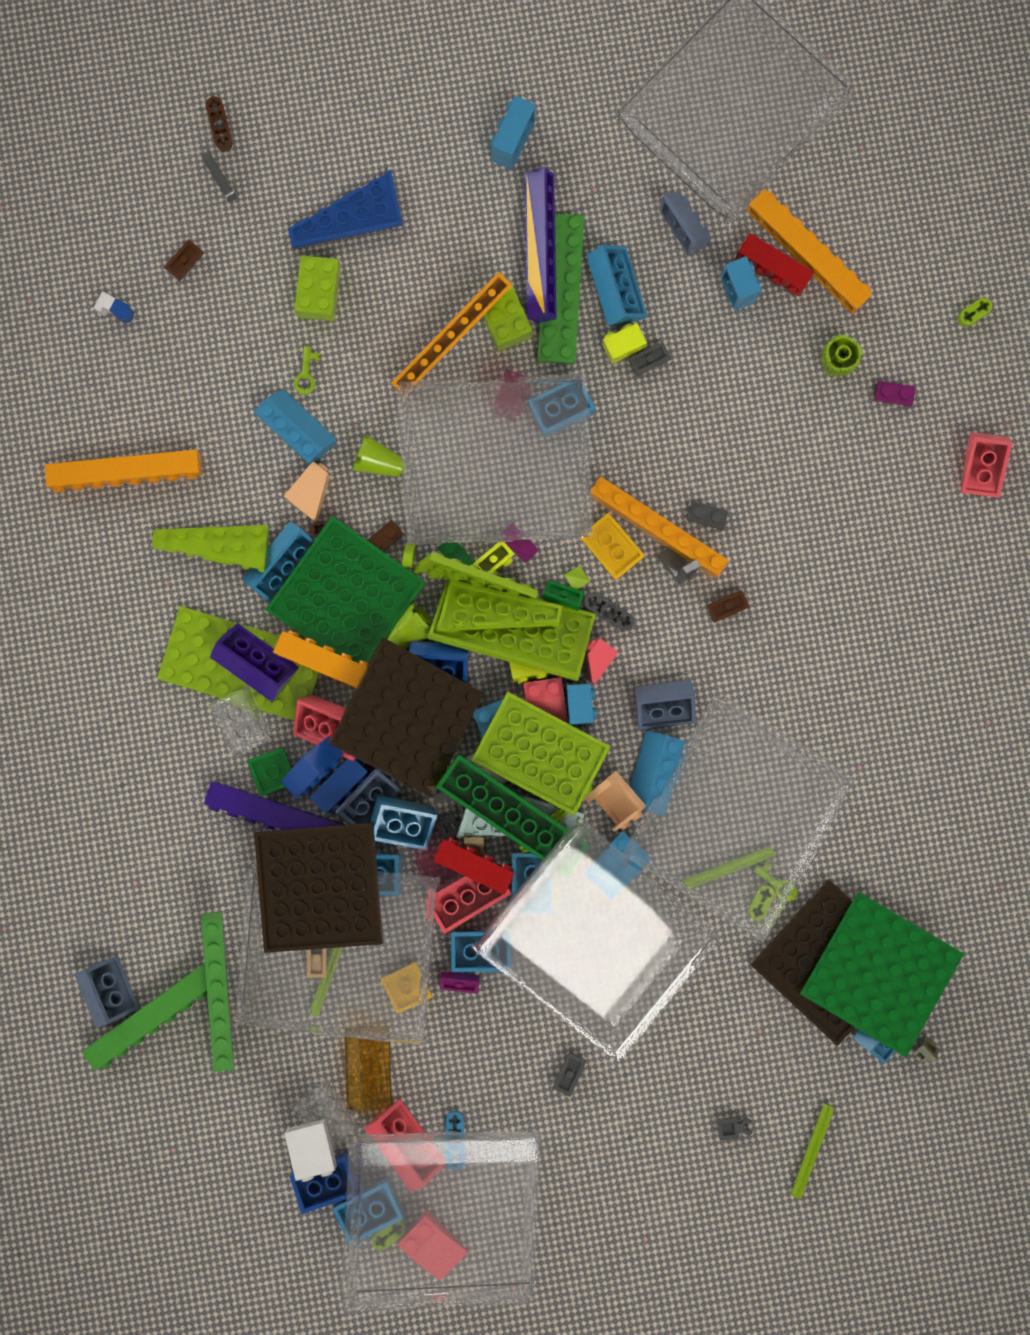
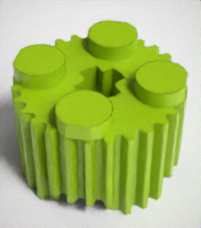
[820,334,863,378]

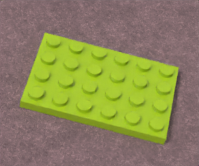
[471,692,611,816]

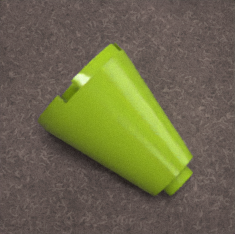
[352,434,407,477]
[386,603,433,649]

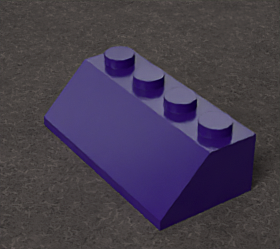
[210,623,299,702]

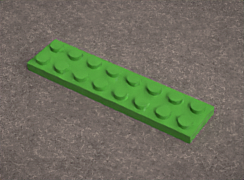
[538,214,584,365]

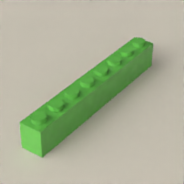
[201,911,234,1072]
[82,963,207,1071]

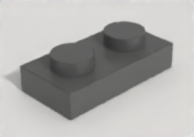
[629,342,671,376]
[686,501,729,530]
[552,1051,587,1097]

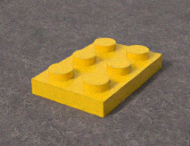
[579,512,645,581]

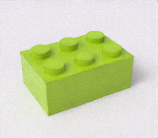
[294,255,341,322]
[475,280,533,352]

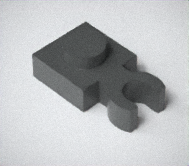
[717,1117,753,1140]

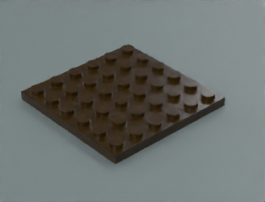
[328,638,483,797]
[254,822,384,953]
[750,879,855,1046]

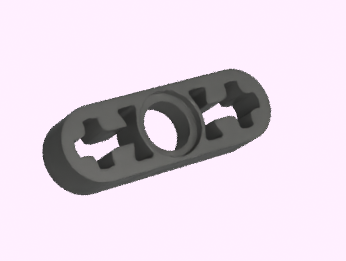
[201,152,237,203]
[584,593,634,631]

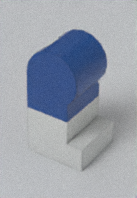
[94,292,134,323]

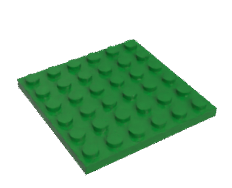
[265,516,426,664]
[800,892,964,1057]

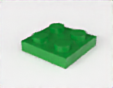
[247,747,292,797]

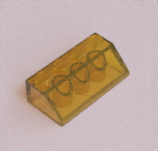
[344,1026,392,1112]

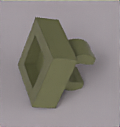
[913,1035,939,1063]

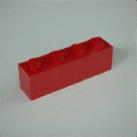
[736,233,814,297]
[433,837,515,895]

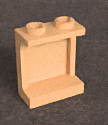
[584,771,646,832]

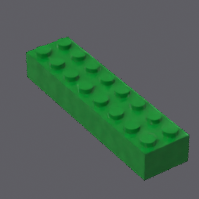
[436,753,589,877]

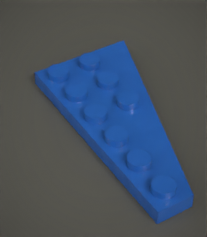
[288,169,403,249]

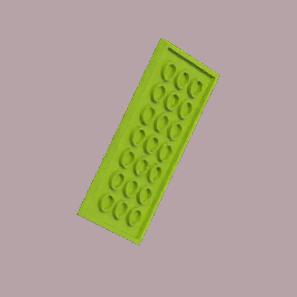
[428,582,596,681]
[157,606,320,721]

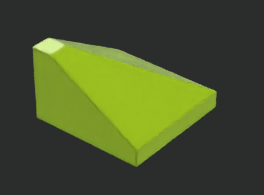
[564,566,590,590]

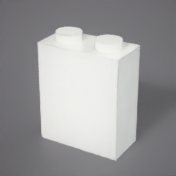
[284,1119,337,1182]

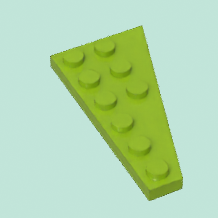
[152,525,269,573]
[412,552,538,599]
[437,579,563,631]

